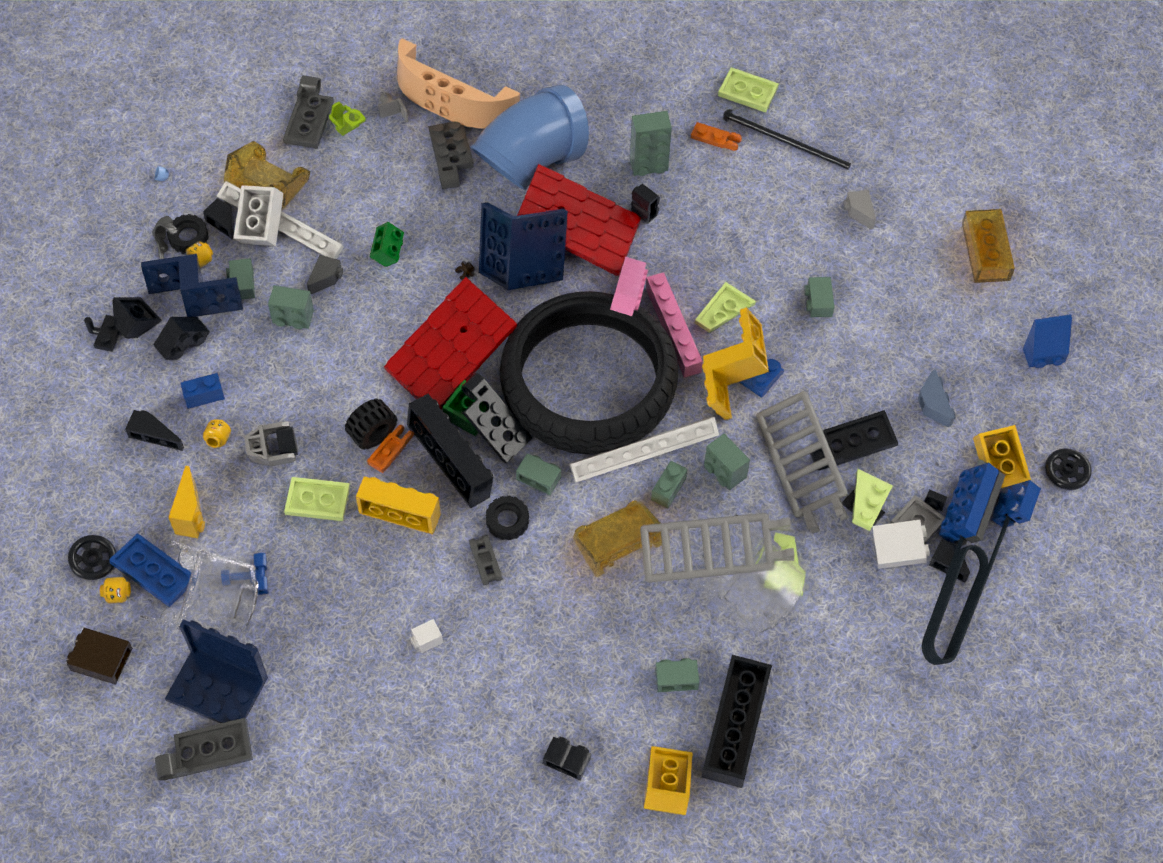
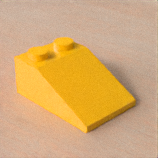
[973,425,1031,488]
[168,465,205,538]
[644,746,693,815]

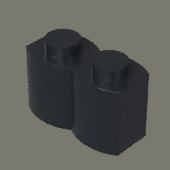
[631,183,660,223]
[542,737,591,781]

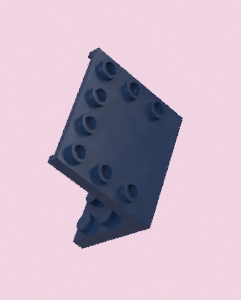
[478,202,568,290]
[165,619,268,724]

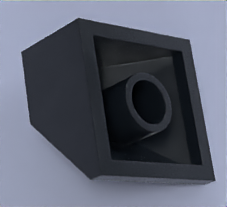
[112,297,162,339]

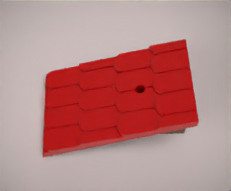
[517,164,641,277]
[384,277,517,409]

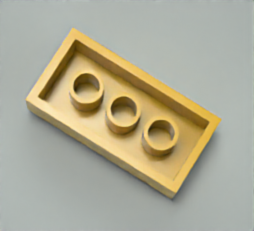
[356,476,441,534]

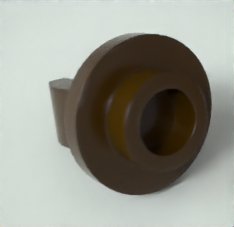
[455,261,475,280]

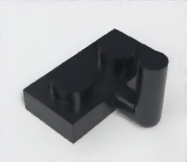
[84,315,120,352]

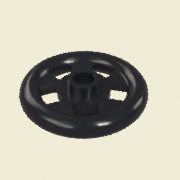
[1045,448,1092,490]
[68,535,116,580]

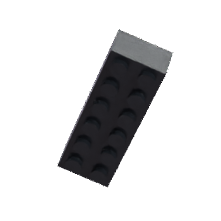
[407,394,494,508]
[702,655,772,788]

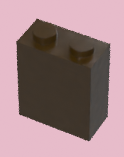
[66,628,133,685]

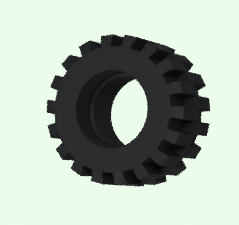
[345,398,398,450]

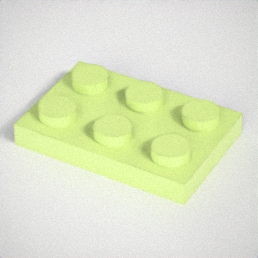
[718,67,779,113]
[284,477,350,521]

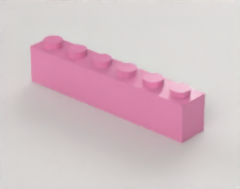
[610,257,648,316]
[646,272,703,378]

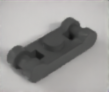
[468,535,503,586]

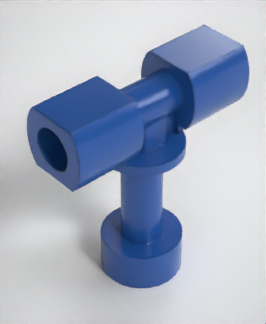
[222,553,269,595]

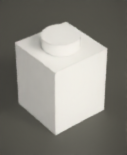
[410,619,443,653]

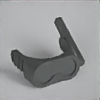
[152,216,177,259]

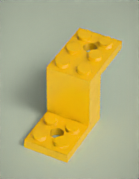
[702,307,769,420]

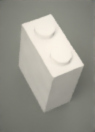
[872,520,930,569]

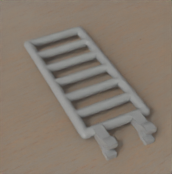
[756,391,849,533]
[640,513,795,583]

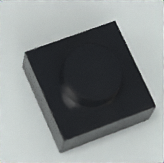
[924,489,948,511]

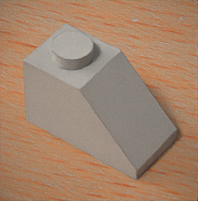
[843,190,876,229]

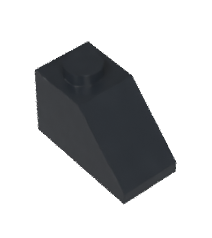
[203,198,234,239]
[929,539,970,583]

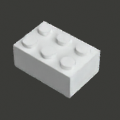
[233,186,284,246]

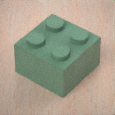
[268,285,314,330]
[704,433,750,490]

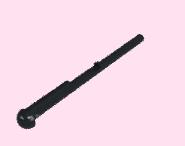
[723,109,851,169]

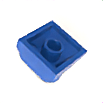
[739,359,784,398]

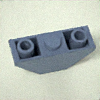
[918,370,955,427]

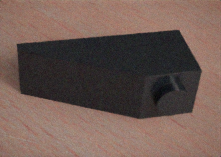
[125,410,184,451]

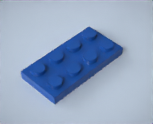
[109,533,197,607]

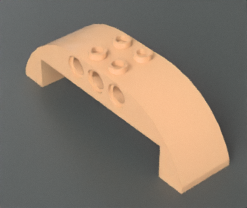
[397,38,520,128]

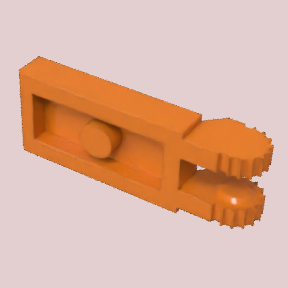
[691,122,742,151]
[367,425,414,473]

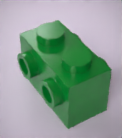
[369,222,404,267]

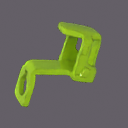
[329,101,366,136]

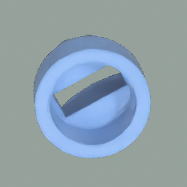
[154,166,169,181]

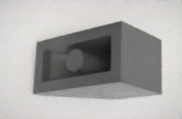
[307,255,343,294]

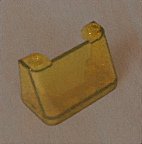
[224,141,311,211]
[573,500,662,577]

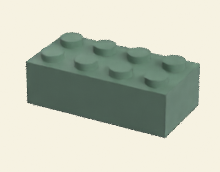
[630,111,672,176]

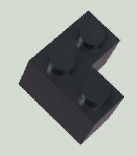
[153,317,210,360]

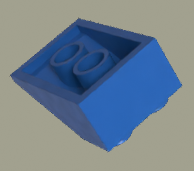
[1023,314,1072,368]

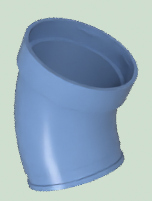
[470,85,589,191]

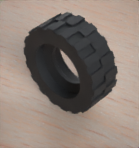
[167,214,209,254]
[486,495,529,540]

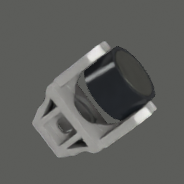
[244,422,298,467]

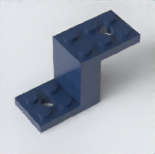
[141,254,243,317]

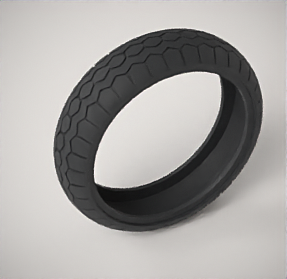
[500,291,678,454]

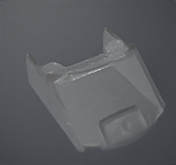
[686,514,806,635]
[139,541,258,638]

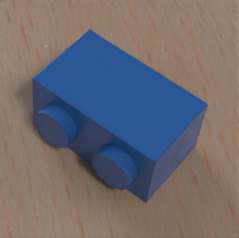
[180,373,225,409]

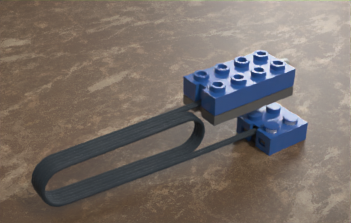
[921,460,1041,665]

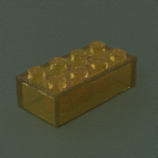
[962,209,1015,283]

